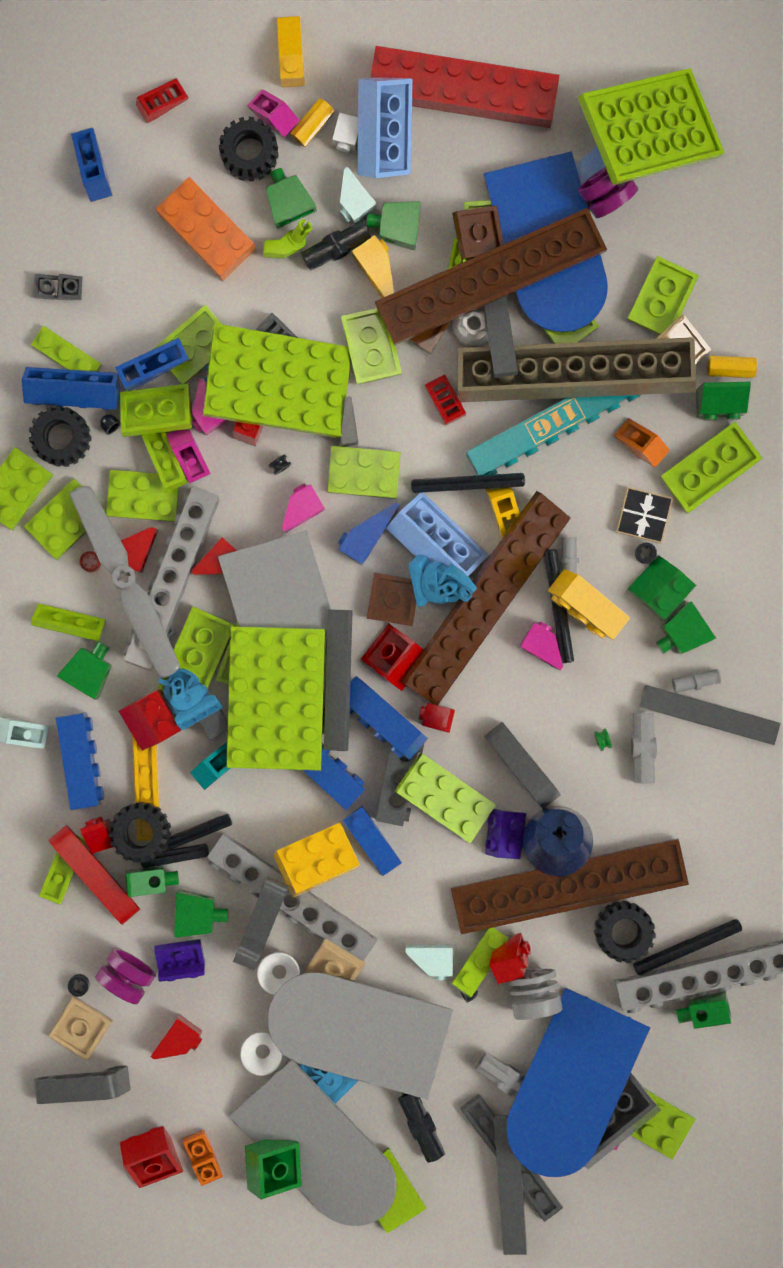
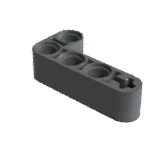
[484,722,561,809]
[233,876,289,971]
[34,1065,131,1104]

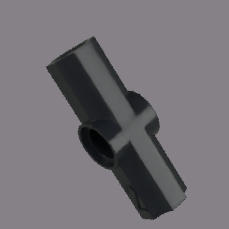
[301,220,371,271]
[398,1093,446,1163]

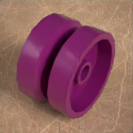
[578,167,638,218]
[95,948,156,1004]

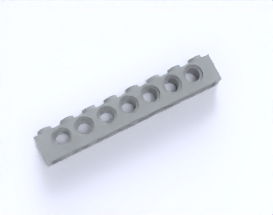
[122,486,220,672]
[207,833,377,961]
[614,940,783,1013]

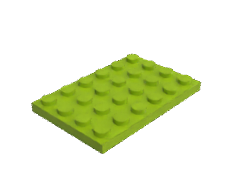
[578,68,725,185]
[203,323,351,439]
[227,627,325,770]

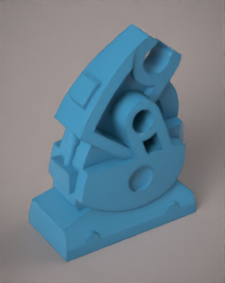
[408,555,477,607]
[158,668,224,730]
[300,1064,358,1104]

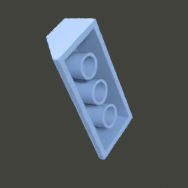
[358,78,413,178]
[386,492,488,576]

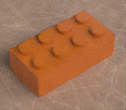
[156,177,256,281]

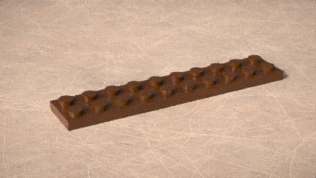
[375,208,607,346]
[401,491,571,705]
[451,838,689,934]

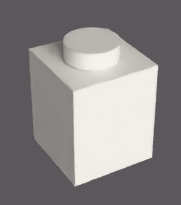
[332,112,358,152]

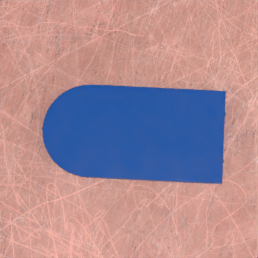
[483,151,608,332]
[507,988,651,1177]

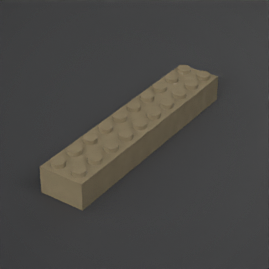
[458,337,696,402]

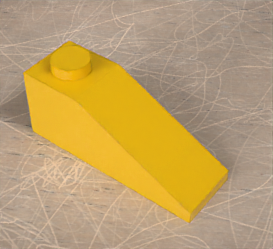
[277,16,305,88]
[352,235,394,298]
[485,487,520,539]

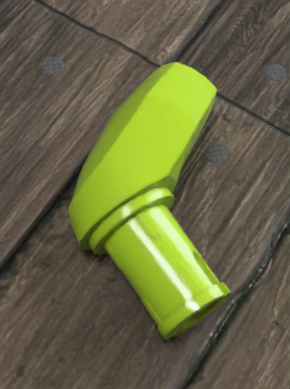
[263,219,312,259]

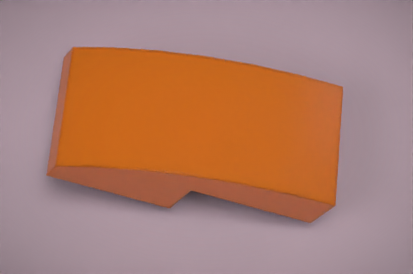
[183,1130,223,1186]

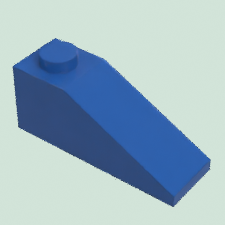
[71,128,113,202]
[115,338,189,391]
[337,503,400,565]
[343,805,402,876]

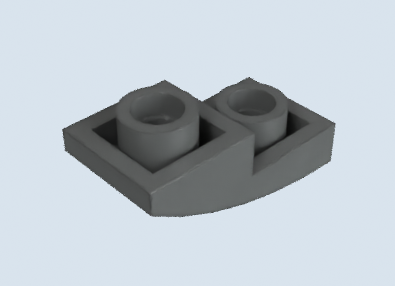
[33,274,83,300]

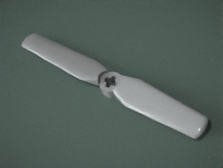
[70,486,180,677]

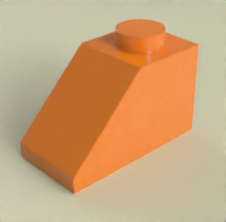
[614,418,670,468]

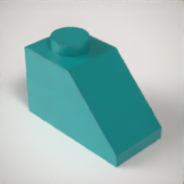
[189,742,231,790]

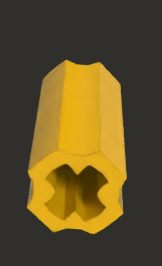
[290,98,335,147]
[707,356,757,378]

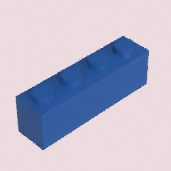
[22,367,120,410]
[350,675,428,760]
[56,713,104,810]
[303,743,365,810]

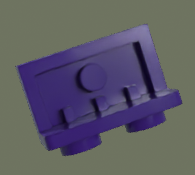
[485,809,526,859]
[154,939,206,982]

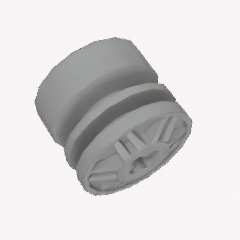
[508,968,563,1020]

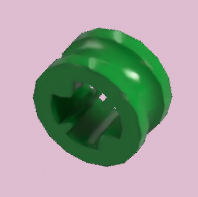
[594,728,612,751]

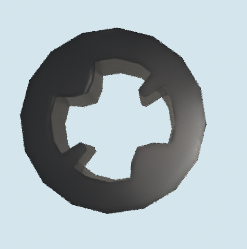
[268,454,292,475]
[635,542,657,564]
[67,974,90,997]

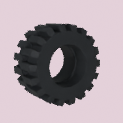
[219,117,279,182]
[29,406,92,467]
[109,802,171,863]
[594,901,656,963]

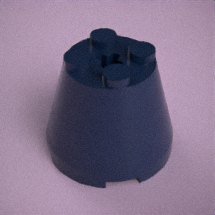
[523,806,593,877]

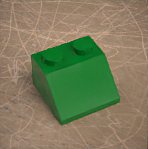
[696,381,751,421]
[627,555,697,620]
[245,1139,302,1200]

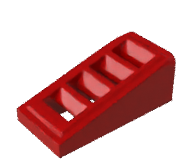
[136,78,188,123]
[425,374,467,426]

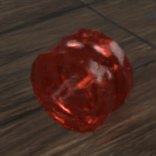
[80,551,101,573]

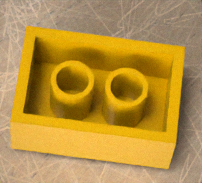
[547,569,630,640]
[273,823,360,898]

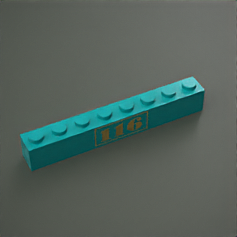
[466,395,641,475]

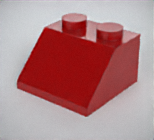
[361,623,424,691]
[118,687,182,751]
[119,1126,183,1188]

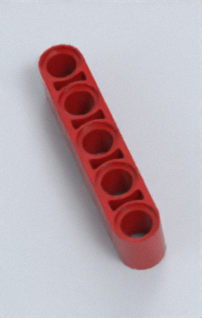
[48,825,140,925]

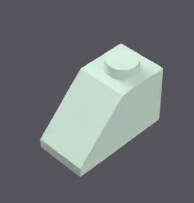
[339,167,376,224]
[0,717,49,749]
[405,945,453,980]

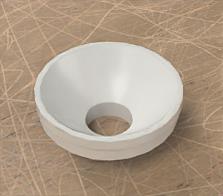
[452,307,489,347]
[257,952,300,995]
[240,1032,283,1076]

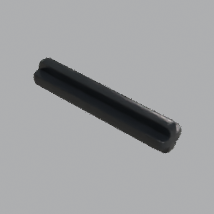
[168,814,232,849]
[140,843,209,868]

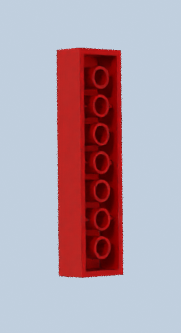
[370,46,560,128]

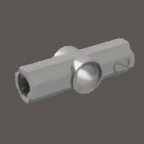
[631,713,657,784]
[475,1052,525,1097]

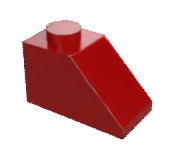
[121,527,159,573]
[191,537,237,576]
[418,703,455,733]
[150,1015,203,1060]

